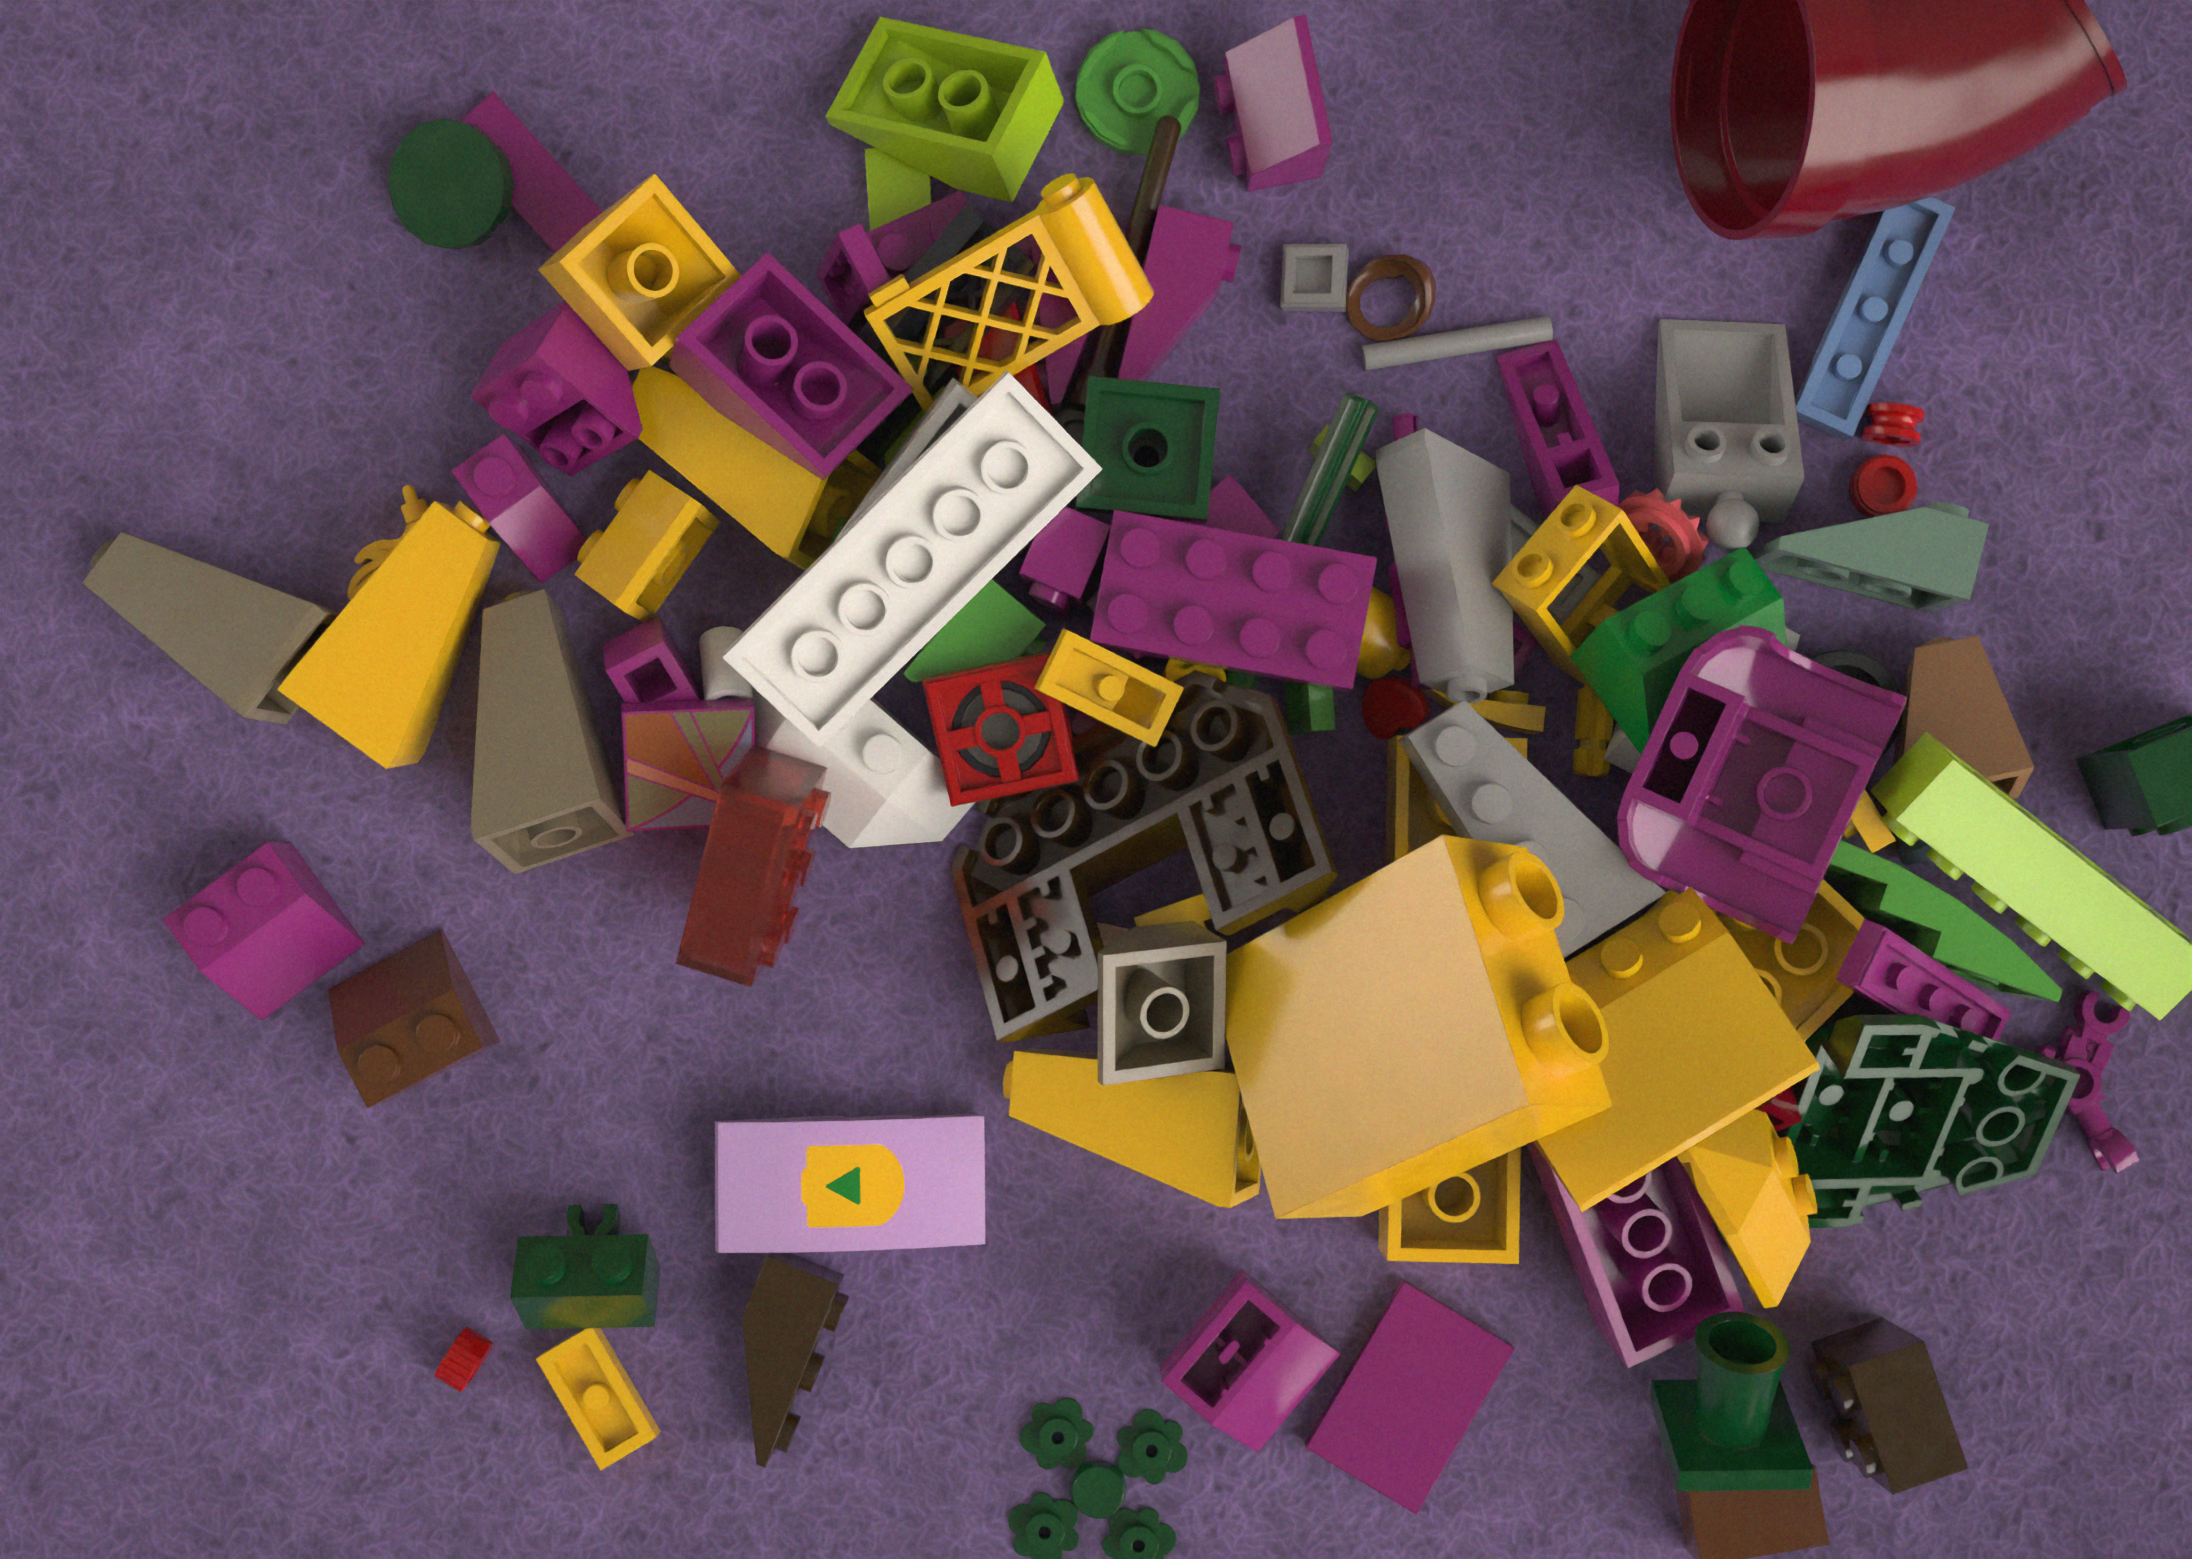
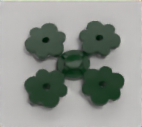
[1008,1397,1188,1559]

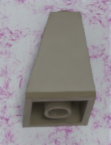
[82,532,341,725]
[470,589,635,875]

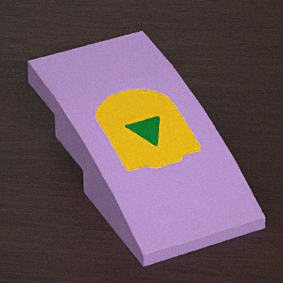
[715,1114,985,1253]

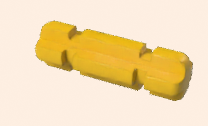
[1573,684,1613,777]

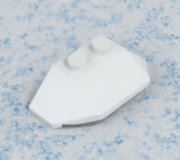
[752,686,976,848]

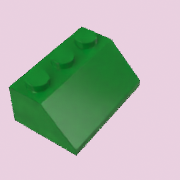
[1570,547,1787,755]

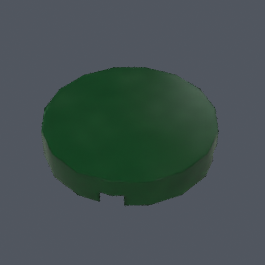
[388,118,514,250]

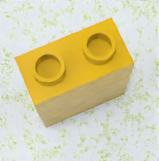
[1225,835,1613,1219]

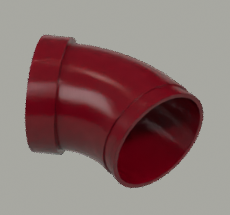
[1670,0,2127,240]

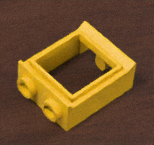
[1491,485,1671,689]

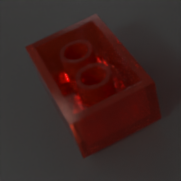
[675,744,832,987]

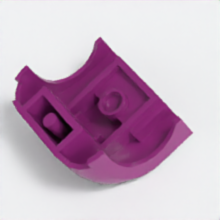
[1616,625,1907,945]

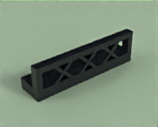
[856,204,1038,463]

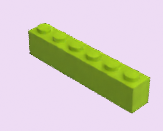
[1870,732,2192,1020]

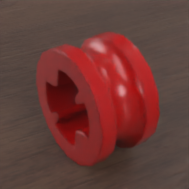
[1861,402,1925,447]

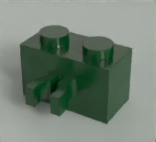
[510,1204,660,1329]

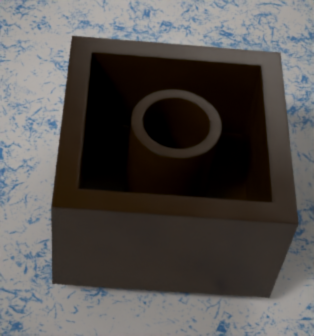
[1808,1317,1969,1495]

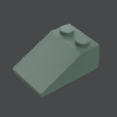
[1749,502,1989,613]

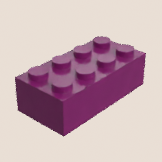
[1090,510,1377,693]
[1527,1142,1745,1368]

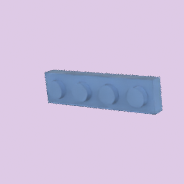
[1795,197,1956,441]

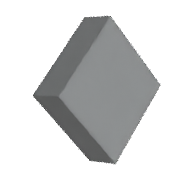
[1280,244,1348,312]

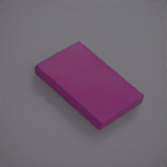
[1304,1279,1515,1515]

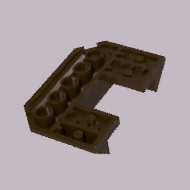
[950,670,1338,1043]

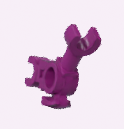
[2033,990,2139,1173]

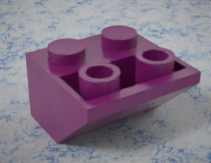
[470,301,643,477]
[1159,1268,1340,1452]

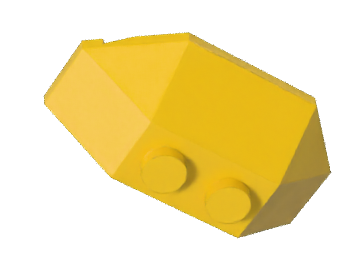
[1676,1109,1817,1308]

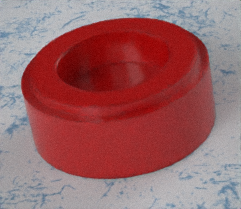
[1849,454,1917,518]

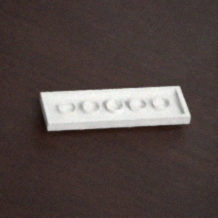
[723,370,1102,749]

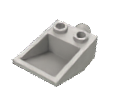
[1653,319,1805,551]

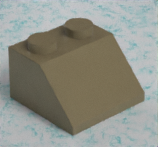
[1098,921,1226,1086]

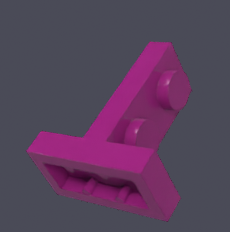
[816,190,970,328]

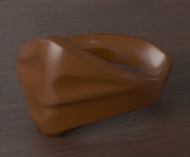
[1346,254,1436,342]

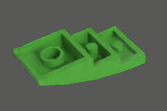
[1825,840,2063,1003]

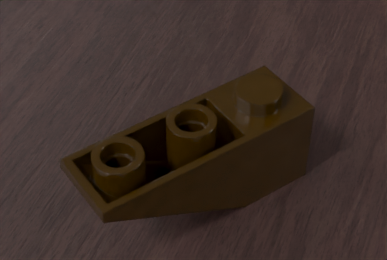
[742,1253,849,1468]

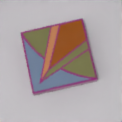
[621,698,756,832]

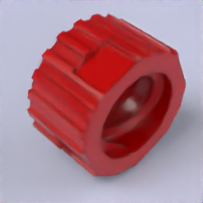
[434,1326,493,1392]

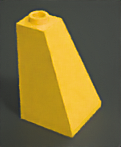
[631,366,883,571]
[277,500,501,769]
[1003,1048,1261,1208]

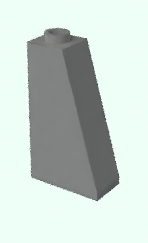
[1376,428,1514,703]

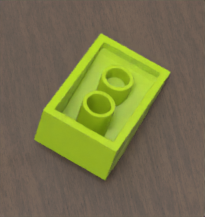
[825,16,1064,203]

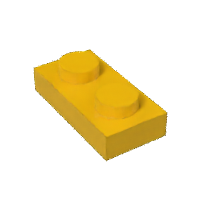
[536,1328,661,1471]

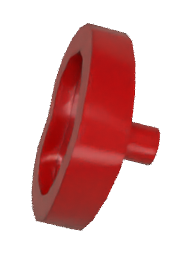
[1362,675,1429,739]

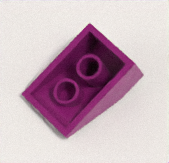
[669,252,913,480]

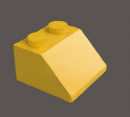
[538,174,741,371]
[574,470,720,622]

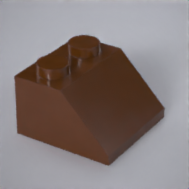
[328,930,501,1108]

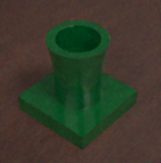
[1076,376,1220,523]
[1650,1312,1814,1492]

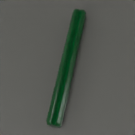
[1224,392,1379,690]

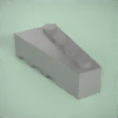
[1398,700,1666,958]

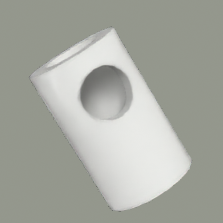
[699,626,753,700]

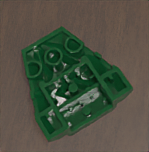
[1776,1014,2080,1228]

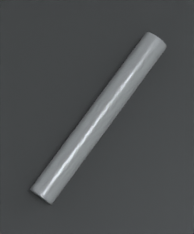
[1361,315,1553,371]

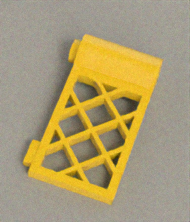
[864,173,1154,413]

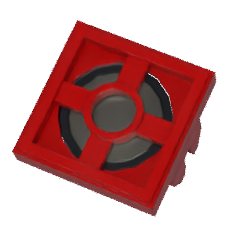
[922,651,1079,807]

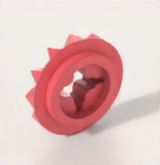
[1618,488,1710,582]

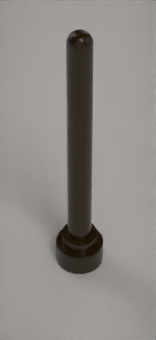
[1064,115,1181,408]

